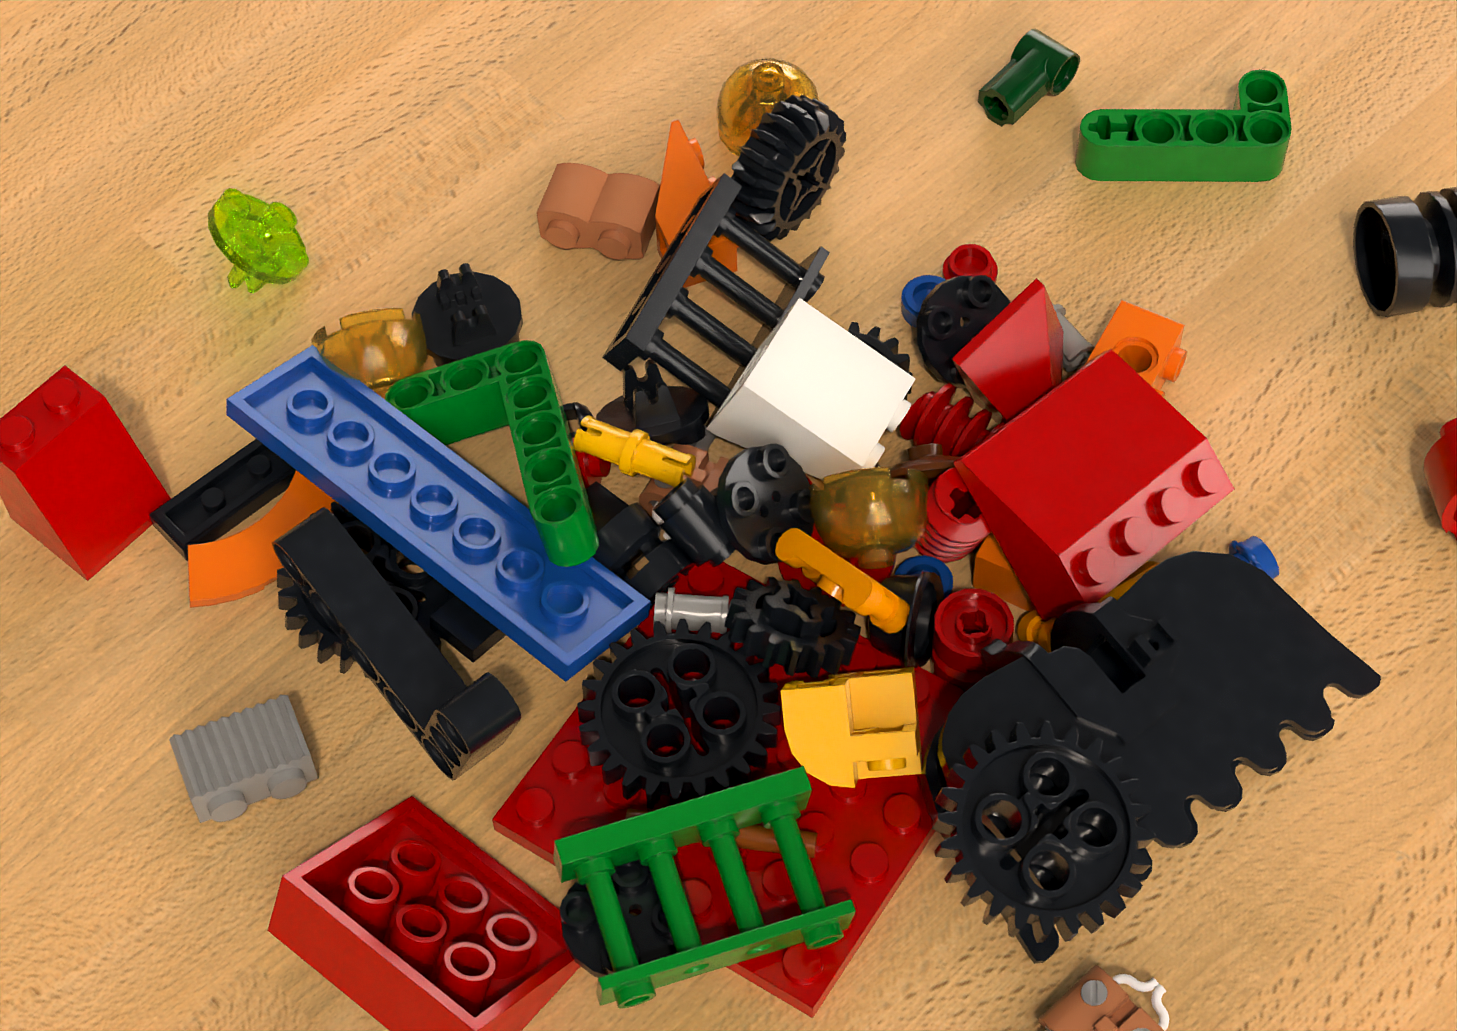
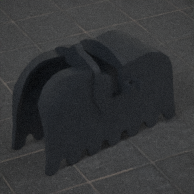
[921,551,1381,964]

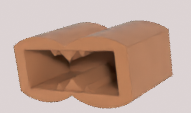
[536,163,660,260]

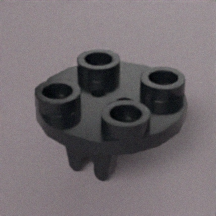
[412,263,523,367]
[914,275,1011,387]
[596,359,709,445]
[710,443,823,565]
[560,860,688,978]

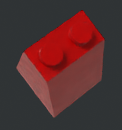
[0,365,171,581]

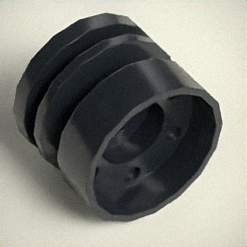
[1353,187,1457,317]

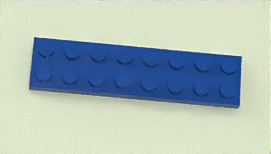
[226,345,651,682]

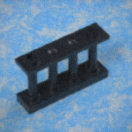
[602,173,830,427]

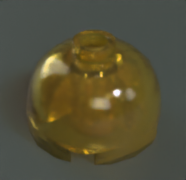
[716,57,819,156]
[311,308,428,399]
[809,467,929,569]

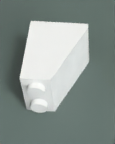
[706,298,915,488]

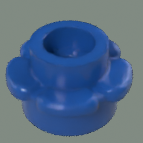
[1229,536,1279,579]

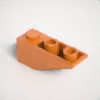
[655,120,740,288]

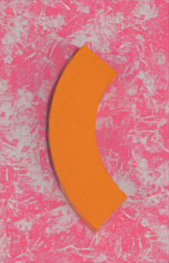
[188,470,344,608]

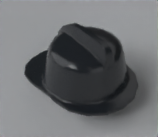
[866,571,944,668]

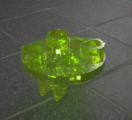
[208,188,309,293]

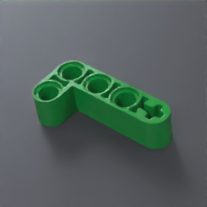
[1075,69,1292,182]

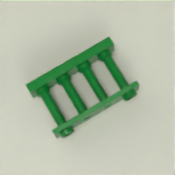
[553,766,856,1009]

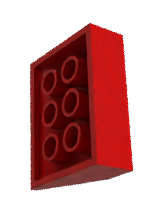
[953,349,1235,619]
[267,796,581,1031]

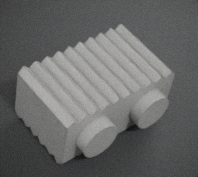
[169,695,318,823]

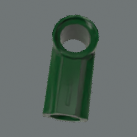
[978,29,1080,127]

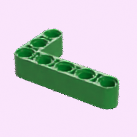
[385,340,599,567]

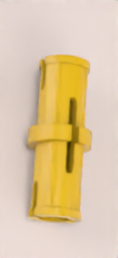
[573,415,696,487]

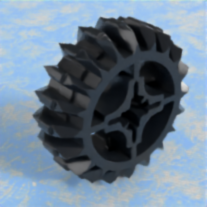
[731,95,846,241]

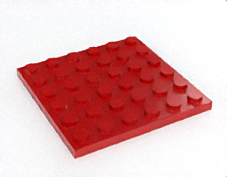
[492,561,966,1018]

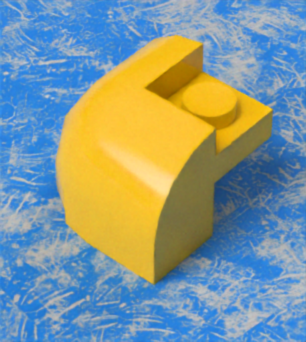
[781,667,922,788]

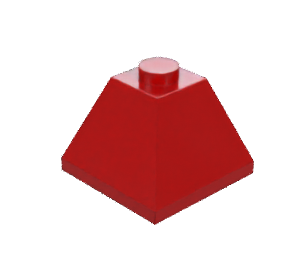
[952,278,1064,424]

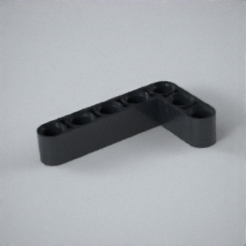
[272,507,521,781]

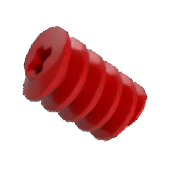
[899,383,1006,457]
[907,467,992,563]

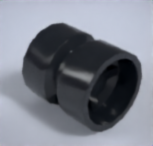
[592,502,695,611]

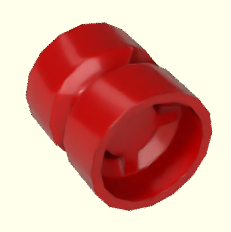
[930,588,1014,691]

